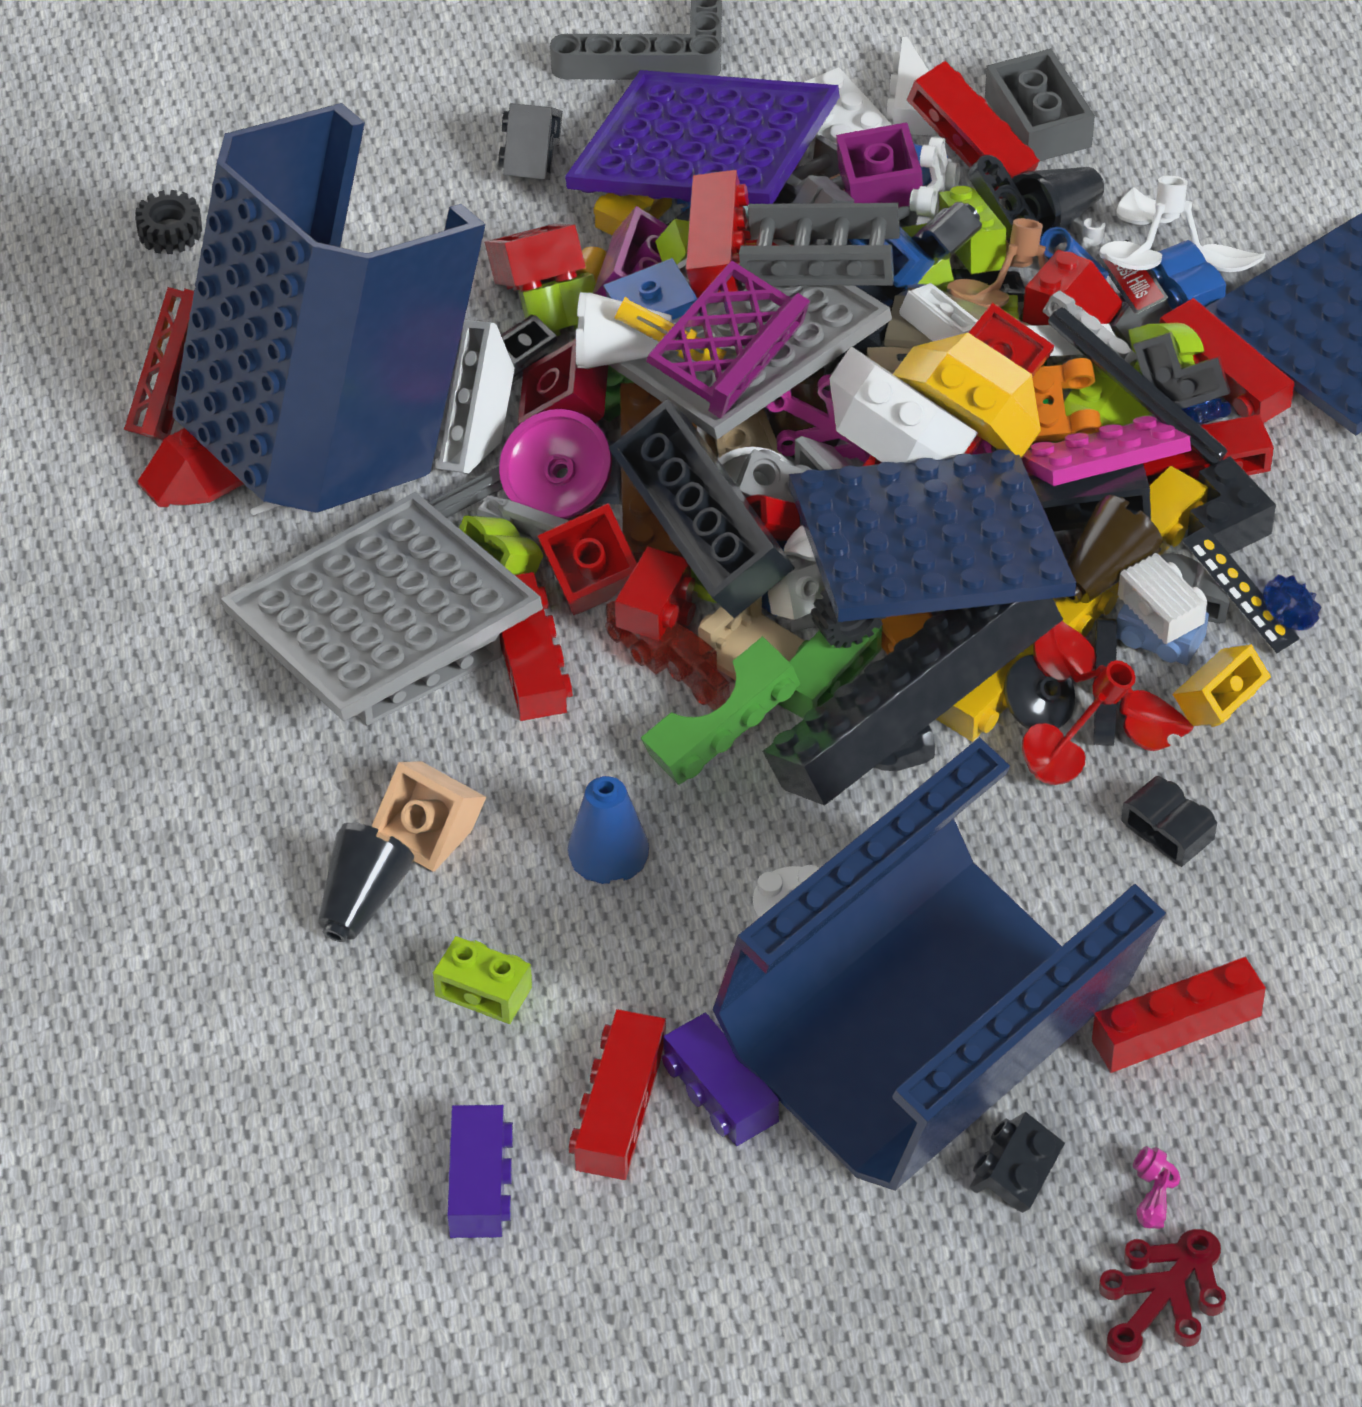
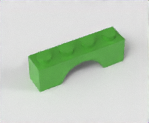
[641,636,801,785]

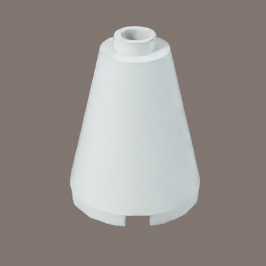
[576,292,679,369]

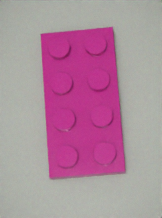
[1021,416,1191,486]

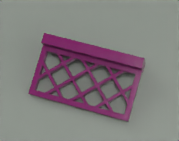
[646,261,810,419]

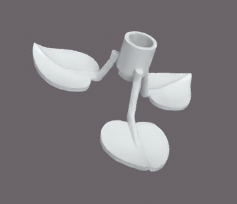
[1099,176,1265,272]

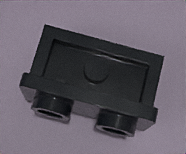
[969,1112,1065,1213]

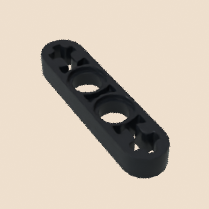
[1093,618,1117,746]

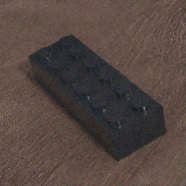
[609,399,795,618]

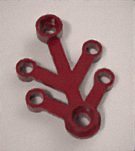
[1099,1229,1226,1363]

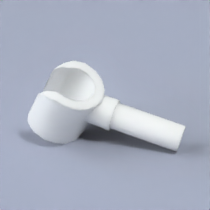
[1080,218,1105,251]

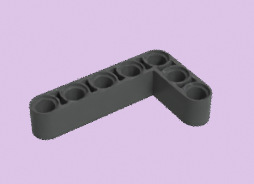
[550,0,722,80]

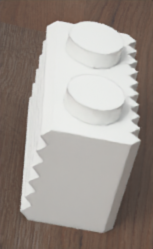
[1118,553,1207,644]

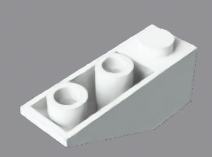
[887,37,935,136]

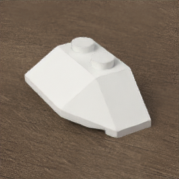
[434,320,515,473]
[830,346,978,463]

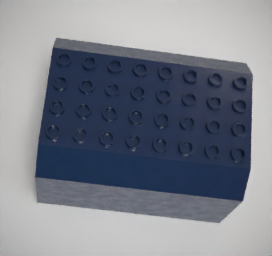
[173,103,486,513]
[712,737,1166,1191]

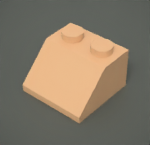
[372,761,486,872]

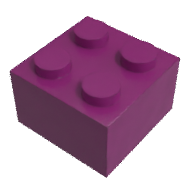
[836,122,923,208]

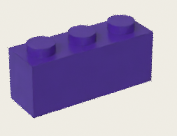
[662,1012,779,1147]
[448,1105,513,1238]

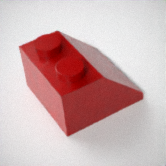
[1023,250,1122,326]
[537,503,637,616]

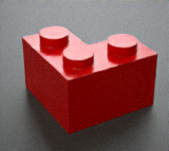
[615,546,696,641]

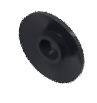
[1004,654,1075,729]

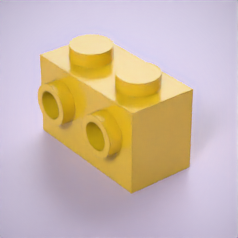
[1172,644,1271,727]

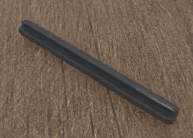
[1048,307,1227,465]

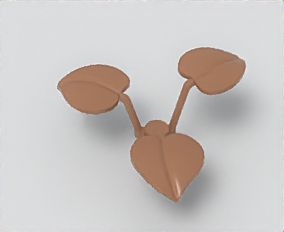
[946,218,1046,308]

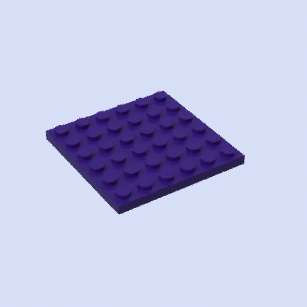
[565,70,840,205]

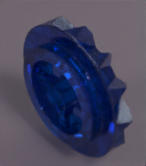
[1182,398,1232,425]
[1263,574,1322,631]

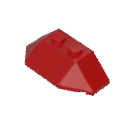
[137,428,244,507]

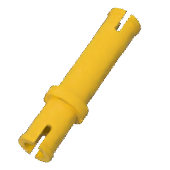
[614,297,727,372]

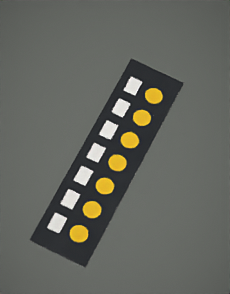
[1181,526,1300,654]

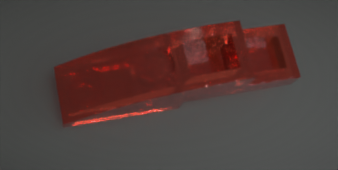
[605,601,730,711]

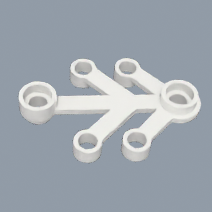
[910,137,960,225]

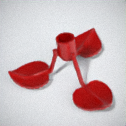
[1022,621,1194,785]

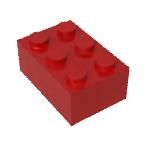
[484,224,586,291]

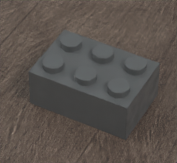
[985,48,1095,161]

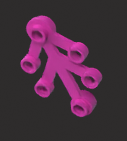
[765,374,871,463]

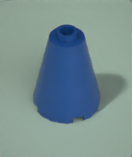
[568,776,649,884]

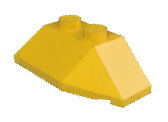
[893,332,1041,458]

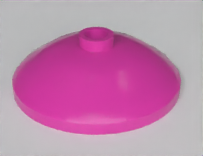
[499,409,612,519]

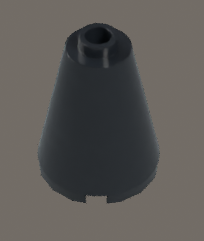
[1005,167,1104,234]
[318,823,414,942]

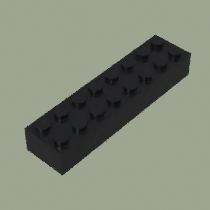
[762,598,1063,806]

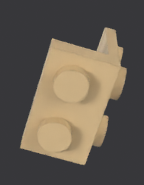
[698,596,804,680]

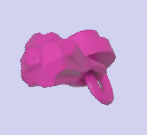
[1133,1146,1181,1229]

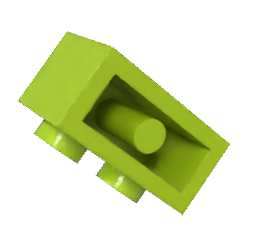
[433,936,532,1024]

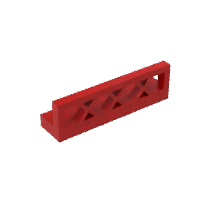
[124,287,194,441]

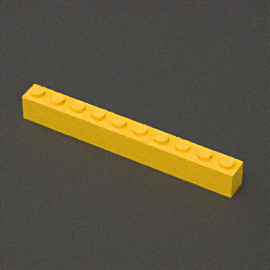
[936,466,1208,742]

